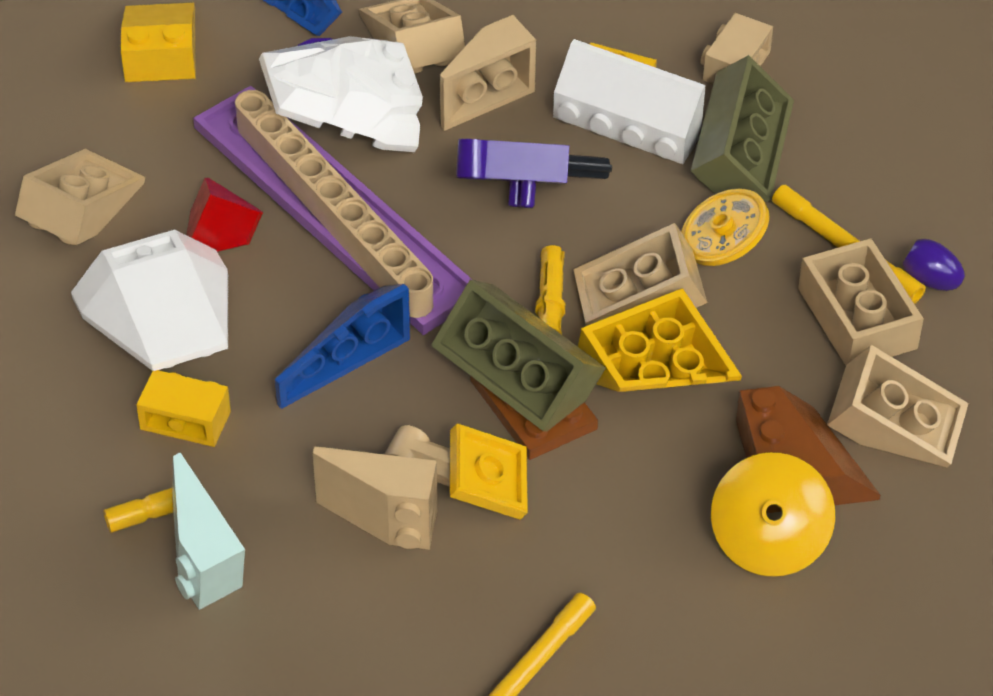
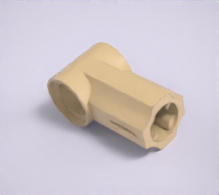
[384,425,450,487]

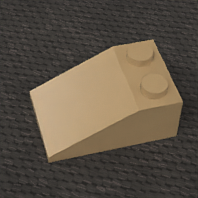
[359,0,465,74]
[440,15,536,131]
[15,149,145,245]
[573,223,707,326]
[827,345,969,468]
[313,446,437,550]

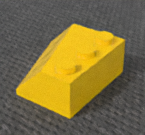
[578,288,742,392]

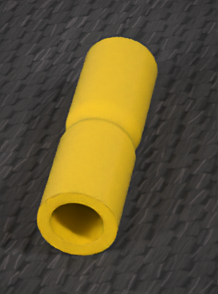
[103,488,173,533]

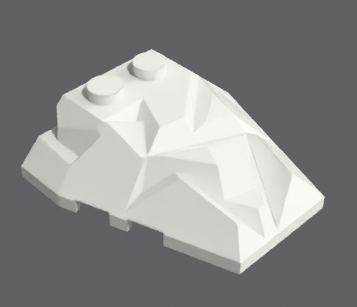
[259,36,423,152]

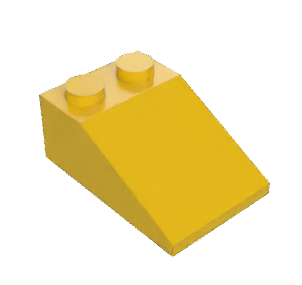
[121,2,196,82]

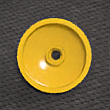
[711,452,835,577]

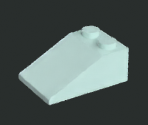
[172,453,245,610]

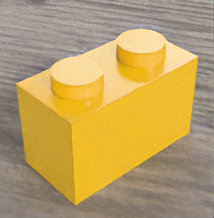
[136,370,231,447]

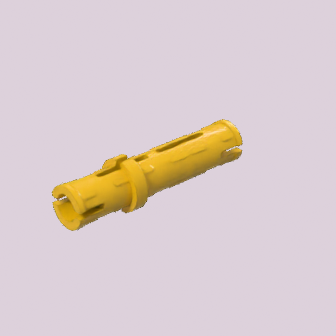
[535,245,566,335]

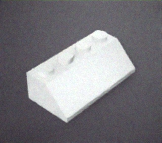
[553,39,706,164]

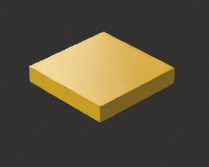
[450,423,528,520]

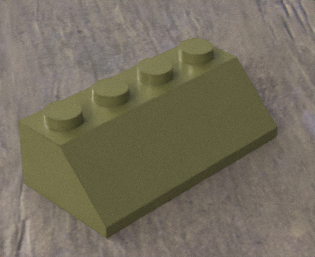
[691,55,794,202]
[431,279,606,432]

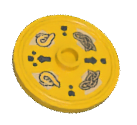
[681,189,769,266]

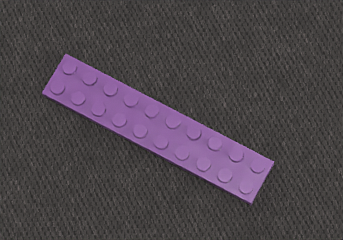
[193,86,472,335]

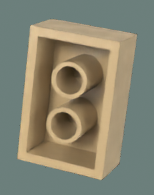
[798,238,924,366]

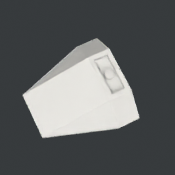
[71,230,228,371]

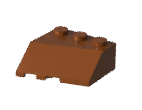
[736,386,881,513]

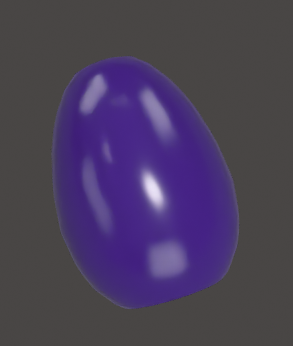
[903,239,965,291]

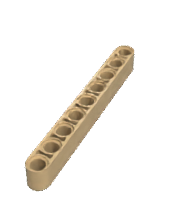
[235,90,434,318]

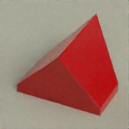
[186,178,263,252]

